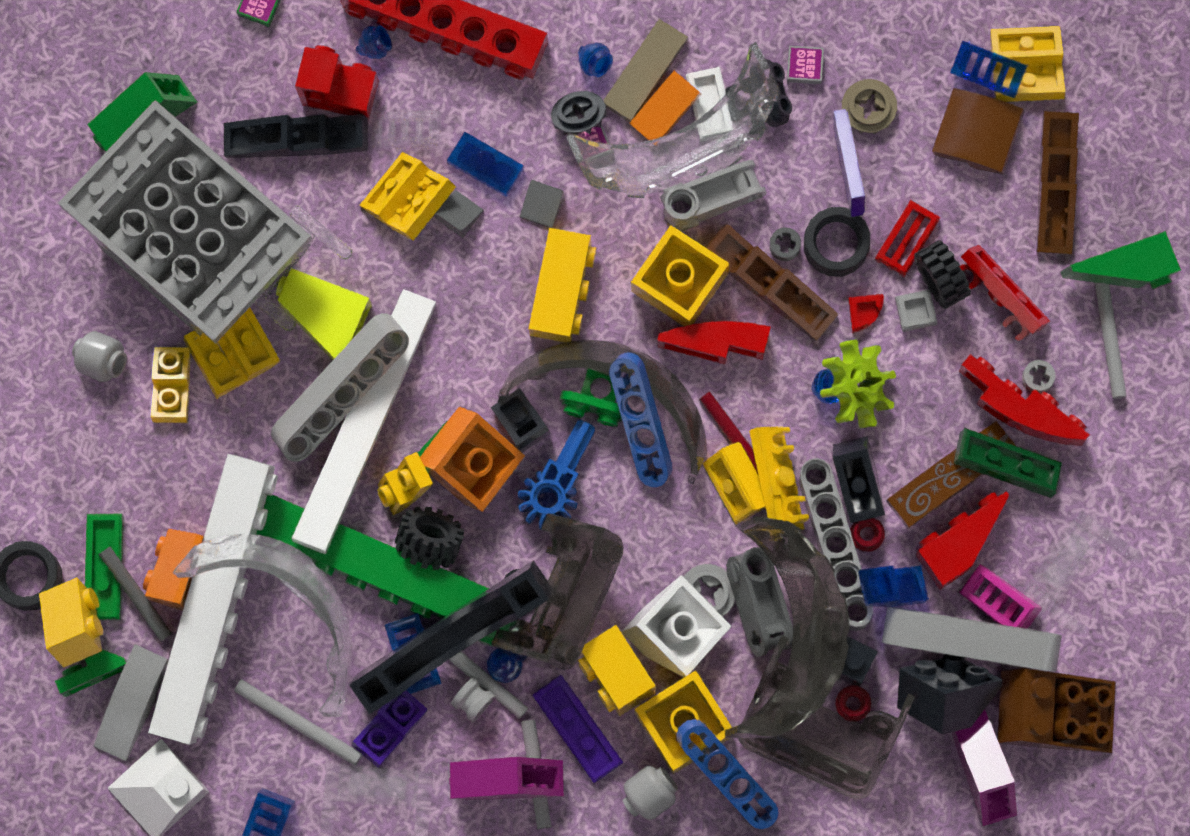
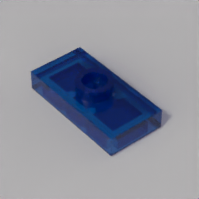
[447,132,524,197]

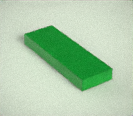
[85,514,124,621]

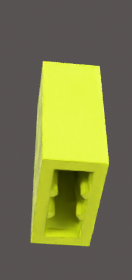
[276,268,372,360]

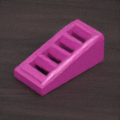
[959,564,1042,629]

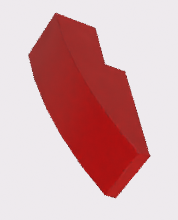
[657,321,771,365]

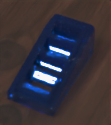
[950,40,1028,98]
[384,614,442,694]
[242,788,295,836]

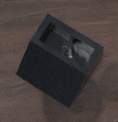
[897,654,1002,735]

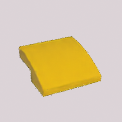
[990,26,1066,102]
[360,152,456,241]
[183,307,280,399]

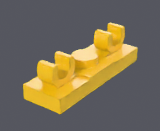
[749,426,809,534]

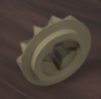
[842,79,897,134]

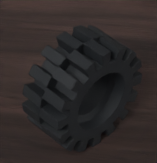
[914,240,971,309]
[395,507,464,570]

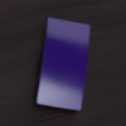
[352,691,428,769]

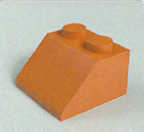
[143,528,204,611]

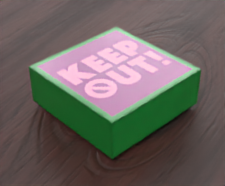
[236,0,281,27]

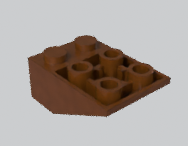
[997,668,1116,753]

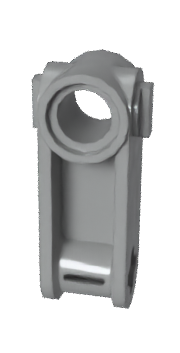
[660,160,767,232]

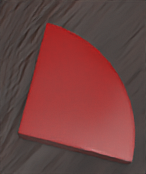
[848,294,884,333]

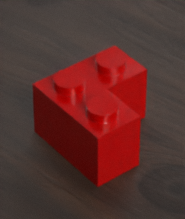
[295,45,379,120]

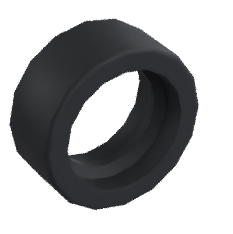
[804,207,871,277]
[0,541,62,611]

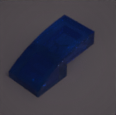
[858,565,929,607]

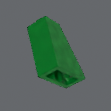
[87,72,197,151]

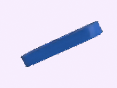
[609,353,673,487]
[676,719,779,829]

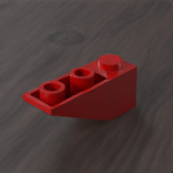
[916,491,1009,590]

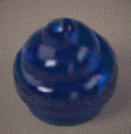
[355,25,392,59]
[578,42,613,77]
[811,369,839,404]
[487,647,523,683]

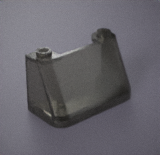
[491,513,624,671]

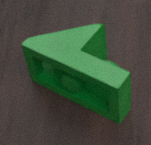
[55,649,127,697]

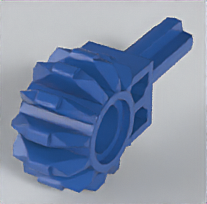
[518,420,595,530]

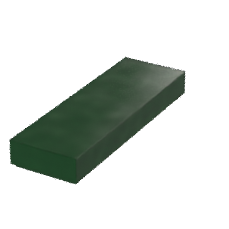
[953,428,1062,498]

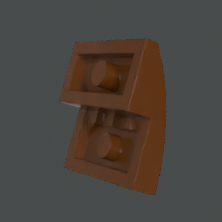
[932,88,1025,175]

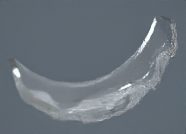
[566,42,780,198]
[173,534,353,717]

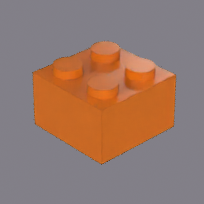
[420,407,525,512]

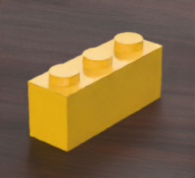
[528,228,597,344]

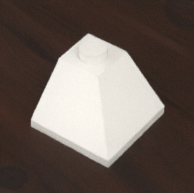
[622,575,731,677]
[108,739,209,836]

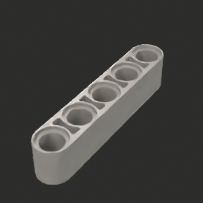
[271,313,409,462]
[799,458,873,631]
[882,607,1062,672]

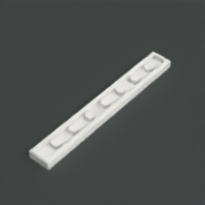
[292,289,436,554]

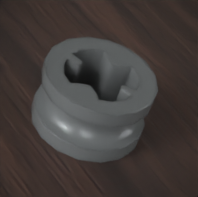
[769,227,801,261]

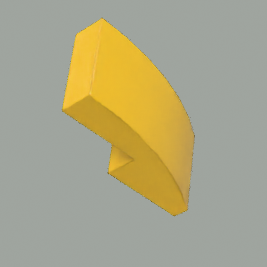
[151,347,190,423]
[377,452,433,516]

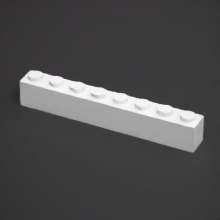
[148,454,277,745]

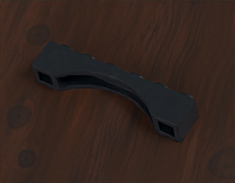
[349,560,554,714]

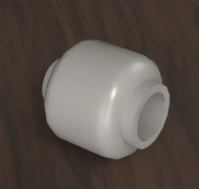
[72,331,127,382]
[623,766,678,820]

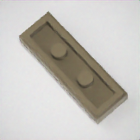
[604,19,688,122]

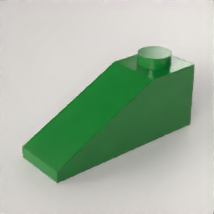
[1060,231,1181,290]

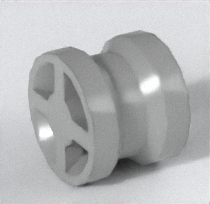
[450,677,495,723]

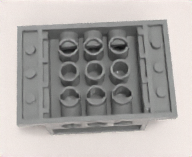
[58,100,312,344]

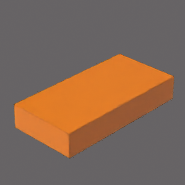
[629,70,702,147]

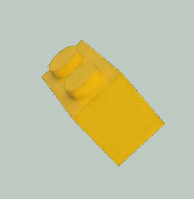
[39,577,103,668]

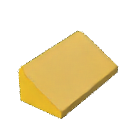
[702,442,766,525]

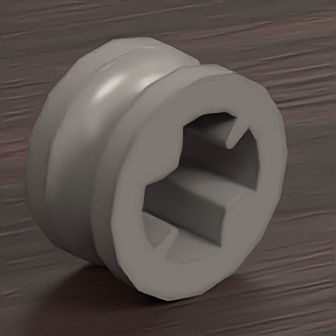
[1022,360,1055,393]

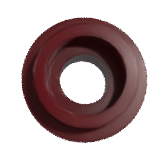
[850,518,885,552]
[835,685,872,722]

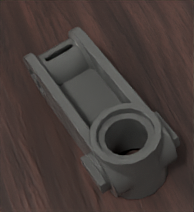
[726,547,795,657]

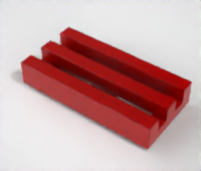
[874,200,941,278]

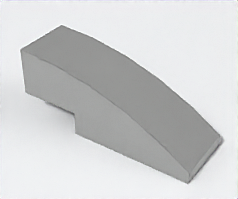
[94,644,169,761]

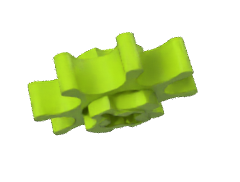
[820,339,896,428]

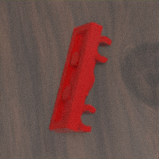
[959,245,1050,341]

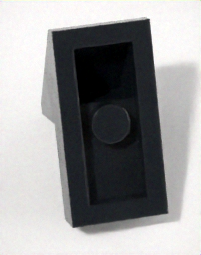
[491,388,551,453]

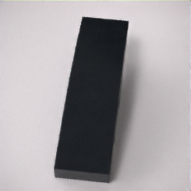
[224,114,368,158]

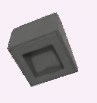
[520,180,564,228]
[434,190,484,238]

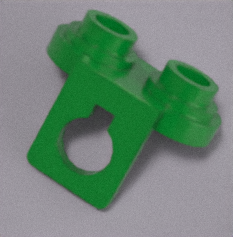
[559,367,622,427]

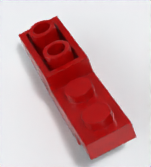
[959,354,1090,446]

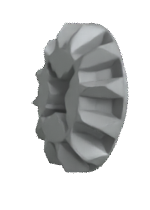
[684,564,735,617]

